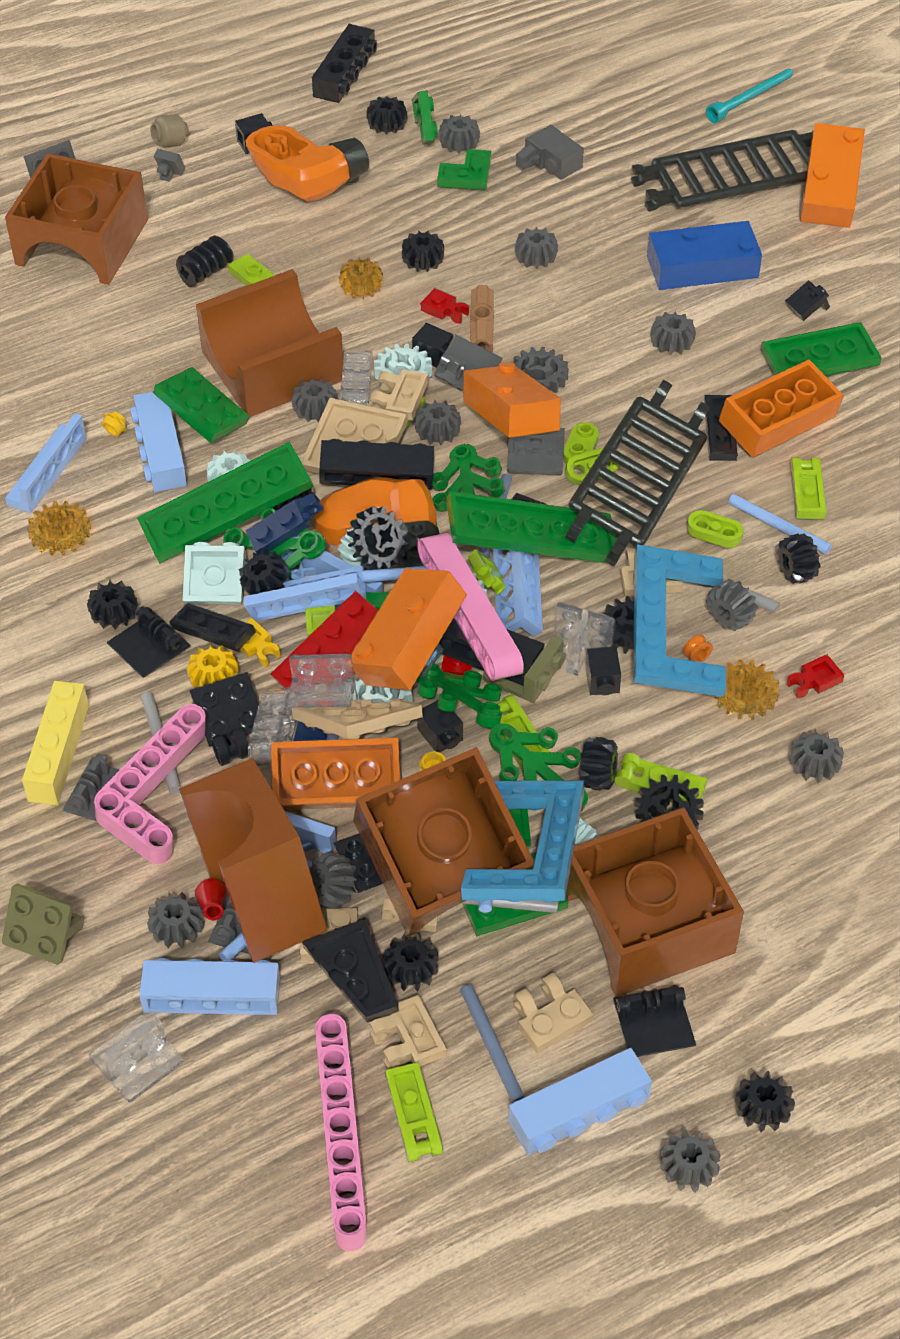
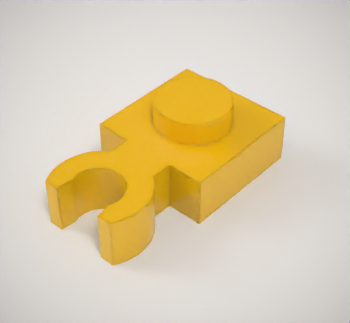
[240,618,281,667]

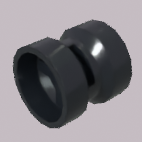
[211,727,251,766]

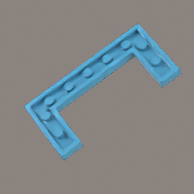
[633,544,726,697]
[461,781,584,902]

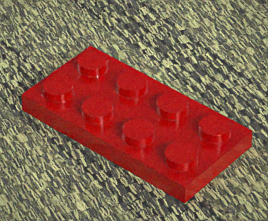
[270,591,378,704]

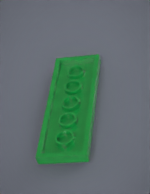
[137,441,314,564]
[446,491,616,563]

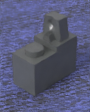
[516,125,584,180]

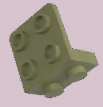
[483,635,566,703]

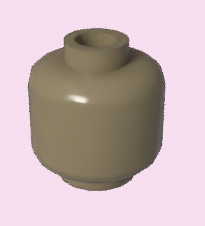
[150,114,189,147]

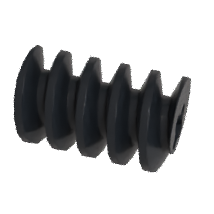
[176,235,234,287]

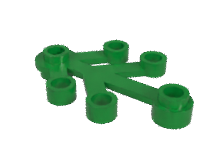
[432,444,505,512]
[223,508,326,578]
[416,662,502,729]
[489,724,588,812]

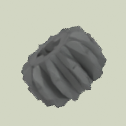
[439,114,480,154]
[515,227,558,269]
[650,311,696,355]
[292,378,338,423]
[415,400,461,445]
[706,579,758,631]
[790,729,844,783]
[309,852,358,909]
[147,891,203,949]
[660,1129,721,1193]

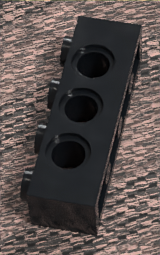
[312,24,377,103]

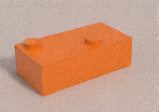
[800,123,865,228]
[719,360,844,458]
[463,362,561,438]
[347,568,467,690]
[270,738,400,810]

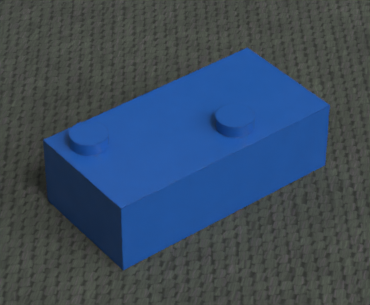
[647,221,762,290]

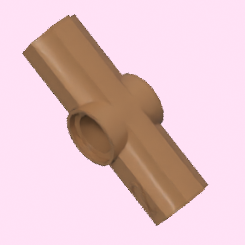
[470,285,494,352]

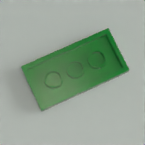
[761,322,882,376]

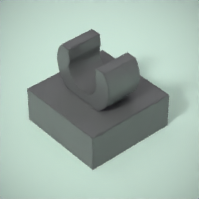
[154,148,186,182]

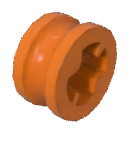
[683,634,713,662]

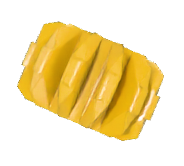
[187,644,239,689]

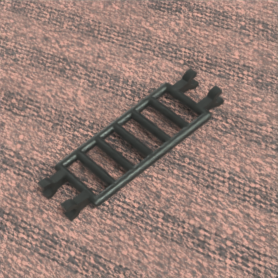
[631,130,813,212]
[564,380,710,567]

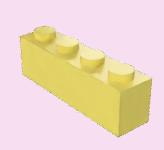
[22,681,89,805]

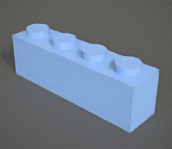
[130,392,187,492]
[139,958,280,1015]
[508,1048,652,1155]

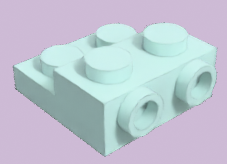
[183,542,246,605]

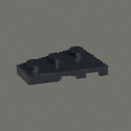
[302,919,399,1023]

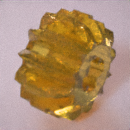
[339,257,383,300]

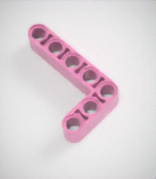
[94,704,206,864]

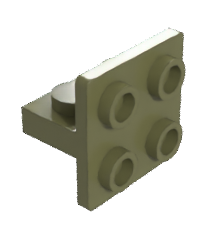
[2,883,85,965]

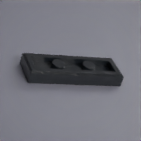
[704,395,738,461]
[169,603,256,652]

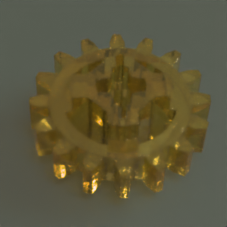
[27,501,91,556]
[713,659,780,720]

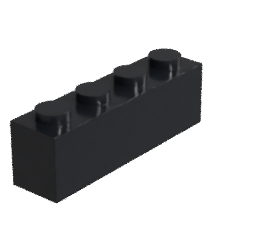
[319,439,434,490]
[434,618,545,686]

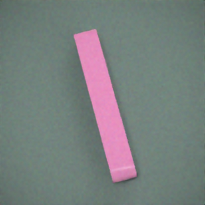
[417,533,523,681]
[315,1014,367,1251]

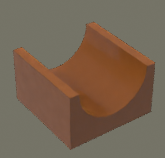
[5,153,148,285]
[196,269,344,417]
[353,747,534,937]
[179,758,327,963]
[566,807,744,997]

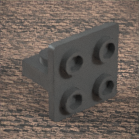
[507,428,565,475]

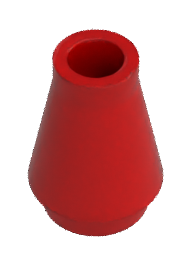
[195,878,227,921]

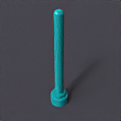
[706,68,793,124]

